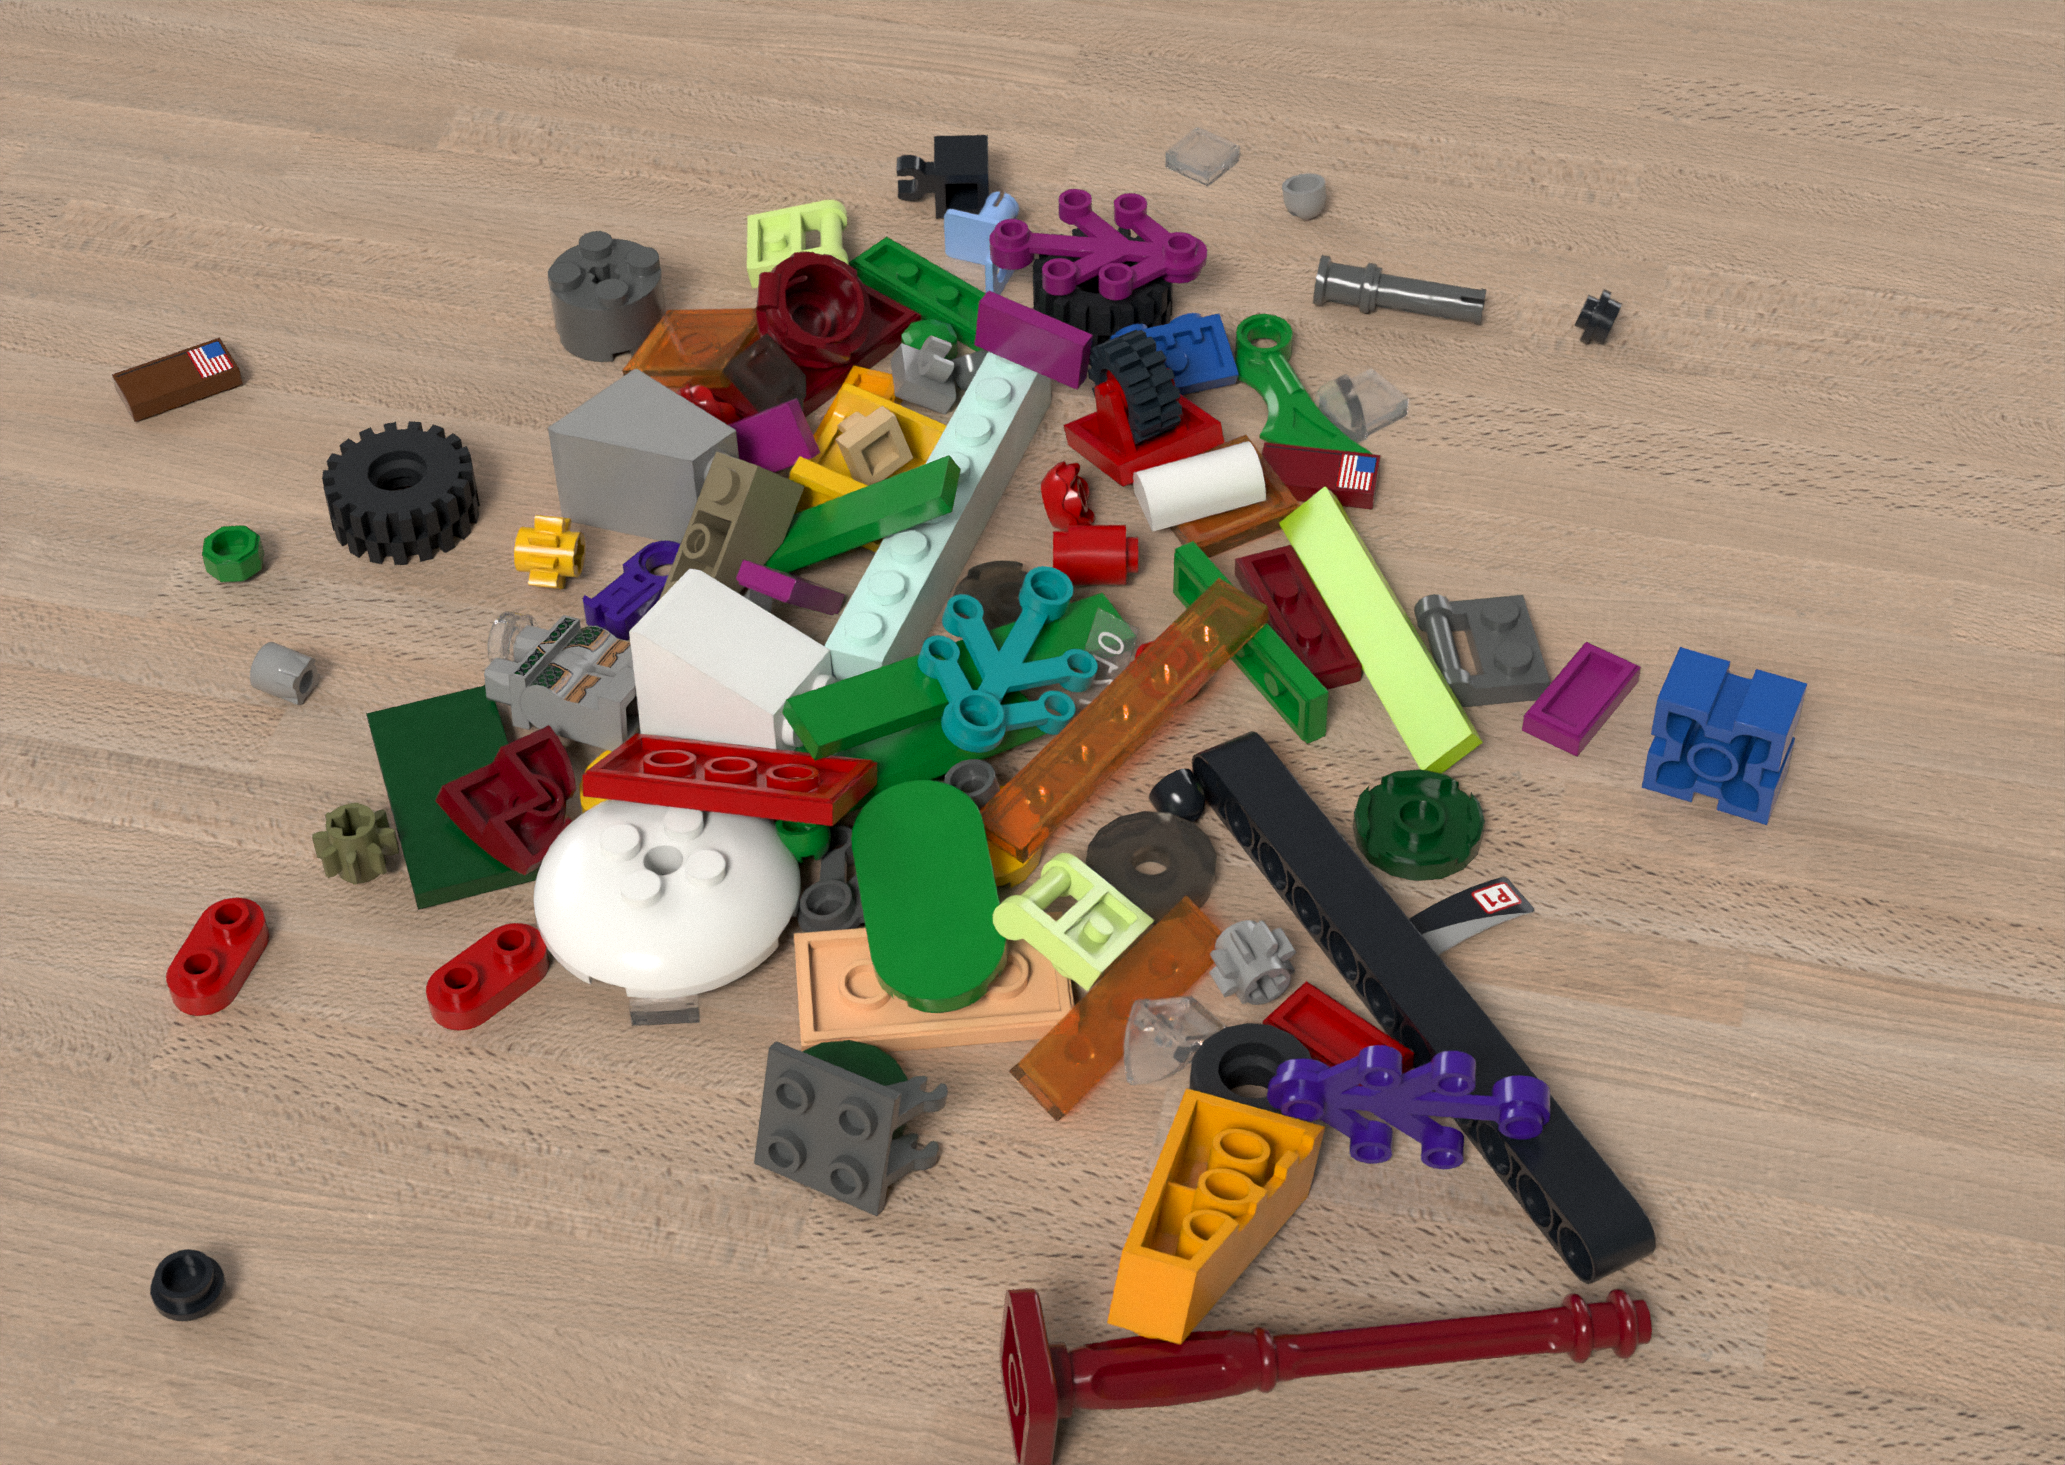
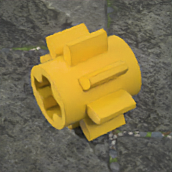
[514,515,585,589]

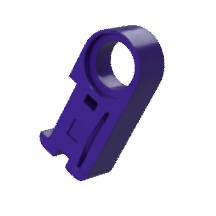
[582,541,680,641]

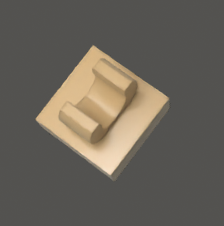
[835,406,913,486]

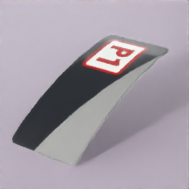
[1409,877,1534,955]

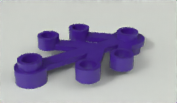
[1267,1045,1550,1169]

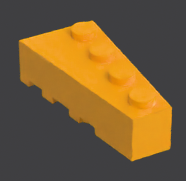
[1107,1088,1325,1345]

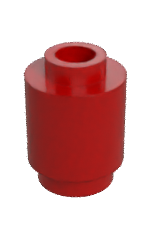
[1053,525,1138,586]

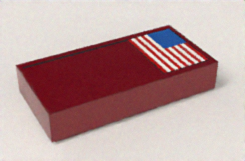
[1260,442,1381,510]

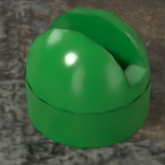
[776,820,831,864]

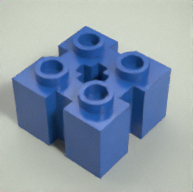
[1642,647,1807,825]

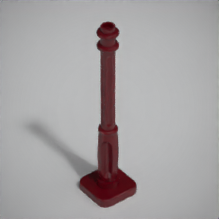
[999,1288,1652,1465]

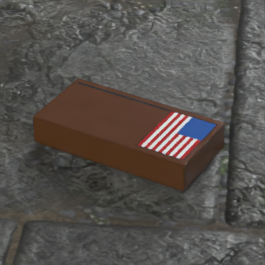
[112,337,243,422]

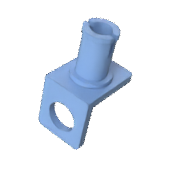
[944,191,1020,295]

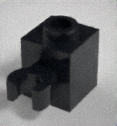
[896,135,989,219]

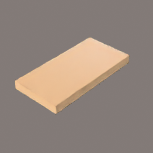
[794,911,1076,1052]

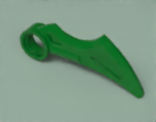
[1235,314,1372,454]

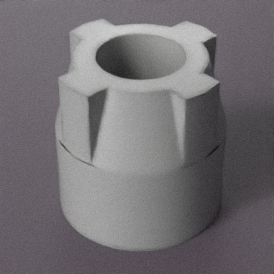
[250,642,320,705]

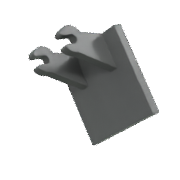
[754,1041,948,1216]

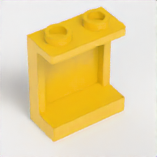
[789,383,947,552]

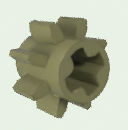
[312,803,399,885]

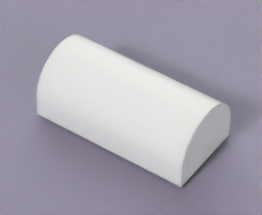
[1133,441,1266,532]

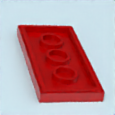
[582,733,877,826]

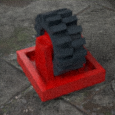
[1064,329,1225,487]

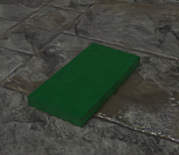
[366,685,541,910]

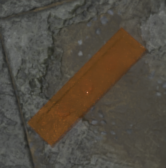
[1009,895,1222,1122]

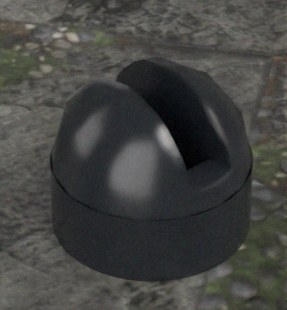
[1149,768,1206,826]

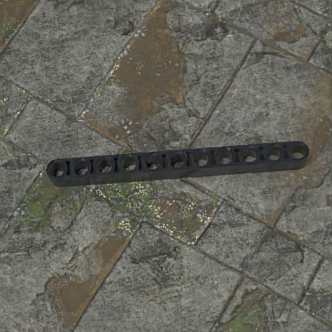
[1191,731,1656,1284]

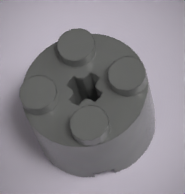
[548,231,667,362]

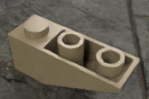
[659,451,805,600]

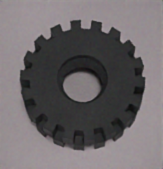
[1033,227,1173,355]
[322,421,480,565]

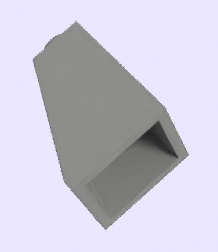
[548,368,739,544]

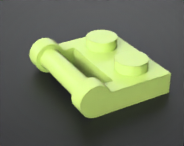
[747,200,849,289]
[993,853,1155,992]

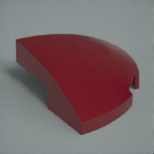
[435,725,576,875]

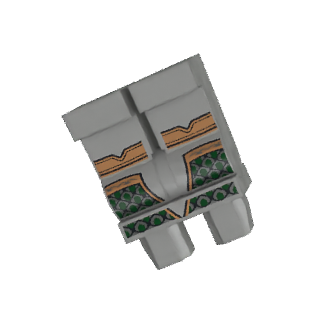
[484,615,641,751]

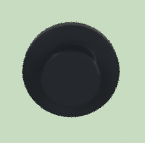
[1574,289,1622,345]
[150,1249,226,1321]

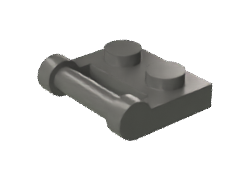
[1414,594,1550,707]

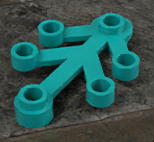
[917,566,1098,753]

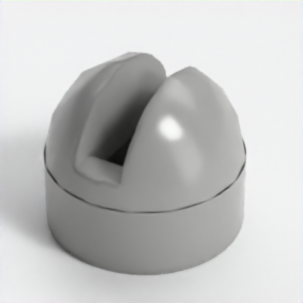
[1282,174,1327,220]

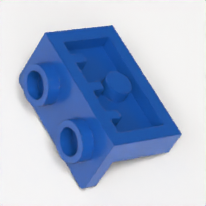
[1110,313,1239,395]

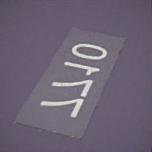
[1070,608,1140,739]

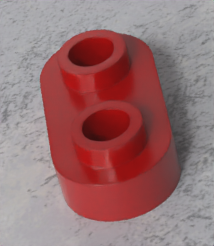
[166,897,269,1016]
[426,923,550,1030]

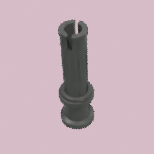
[1313,255,1487,325]

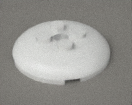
[534,799,801,999]

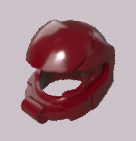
[755,251,871,369]

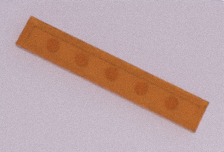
[979,578,1269,864]

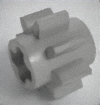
[1209,920,1296,1005]

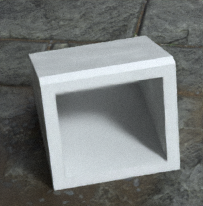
[629,568,837,751]

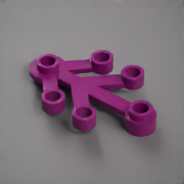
[989,189,1208,300]

